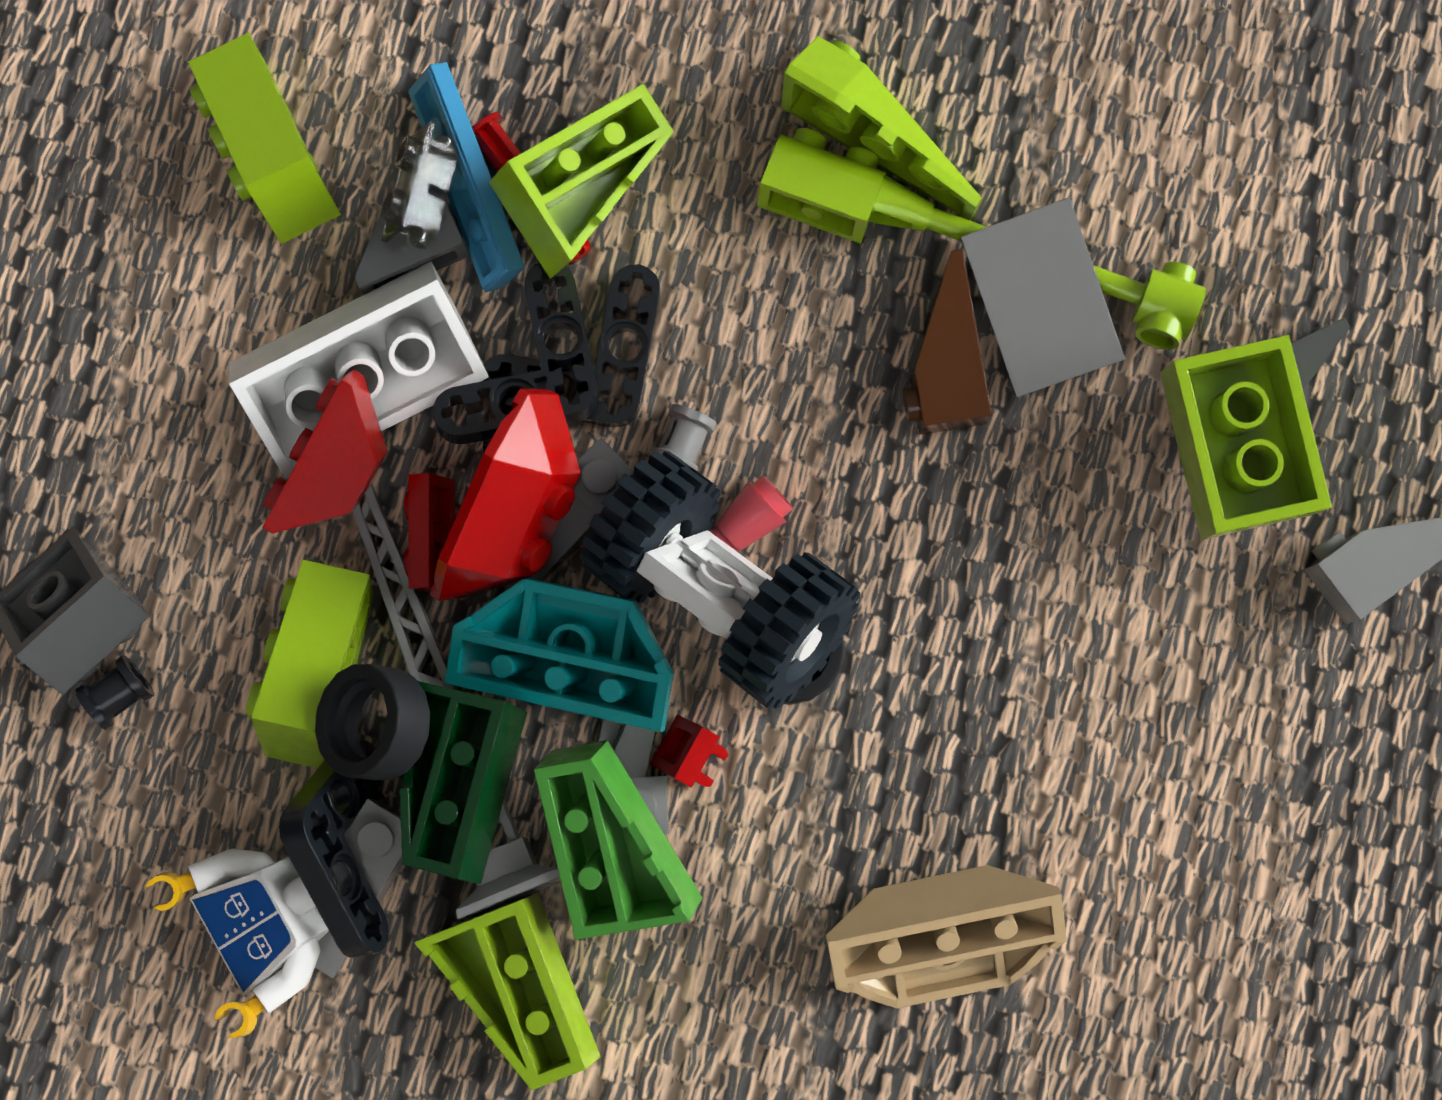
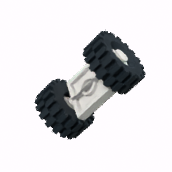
[580,451,860,709]

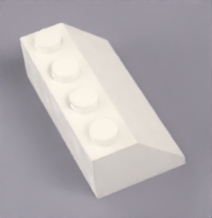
[229,261,489,479]

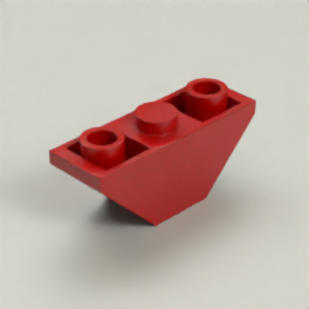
[262,369,388,534]

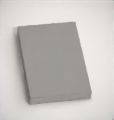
[961,197,1125,397]

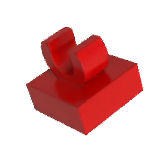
[650,714,729,788]

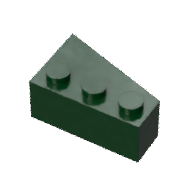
[400,681,527,884]

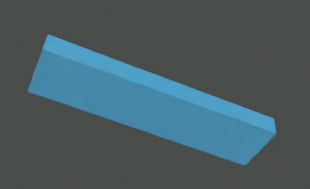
[408,62,525,292]

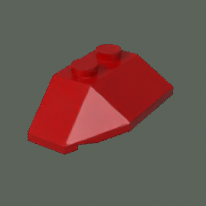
[430,389,581,601]

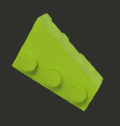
[188,32,341,244]
[489,83,674,279]
[246,559,374,768]
[414,893,601,1091]

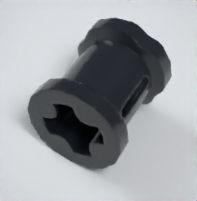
[75,655,154,730]

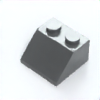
[0,527,150,695]

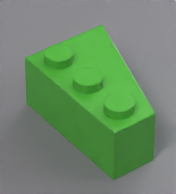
[534,740,703,940]

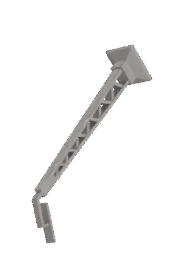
[353,482,561,919]

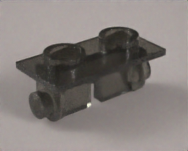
[380,122,459,249]

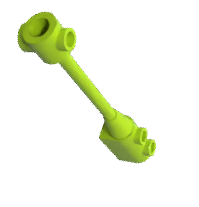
[757,128,1206,350]

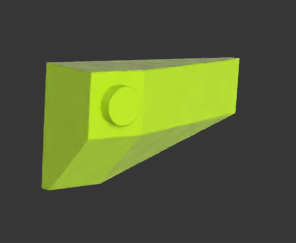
[781,36,982,221]

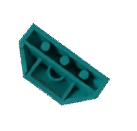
[445,578,674,732]

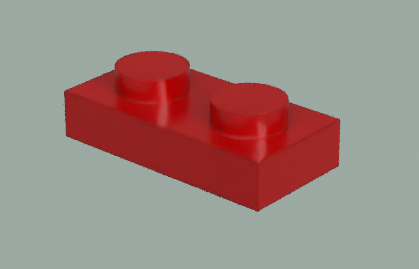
[404,473,455,593]

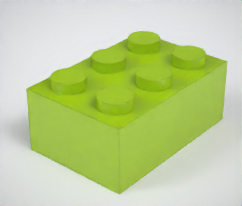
[1160,335,1332,540]

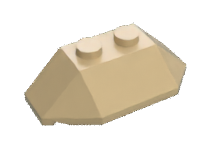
[826,865,1067,1009]

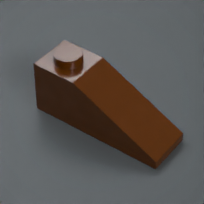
[903,249,992,435]

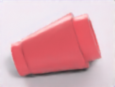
[710,475,794,552]

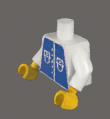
[145,848,329,1038]

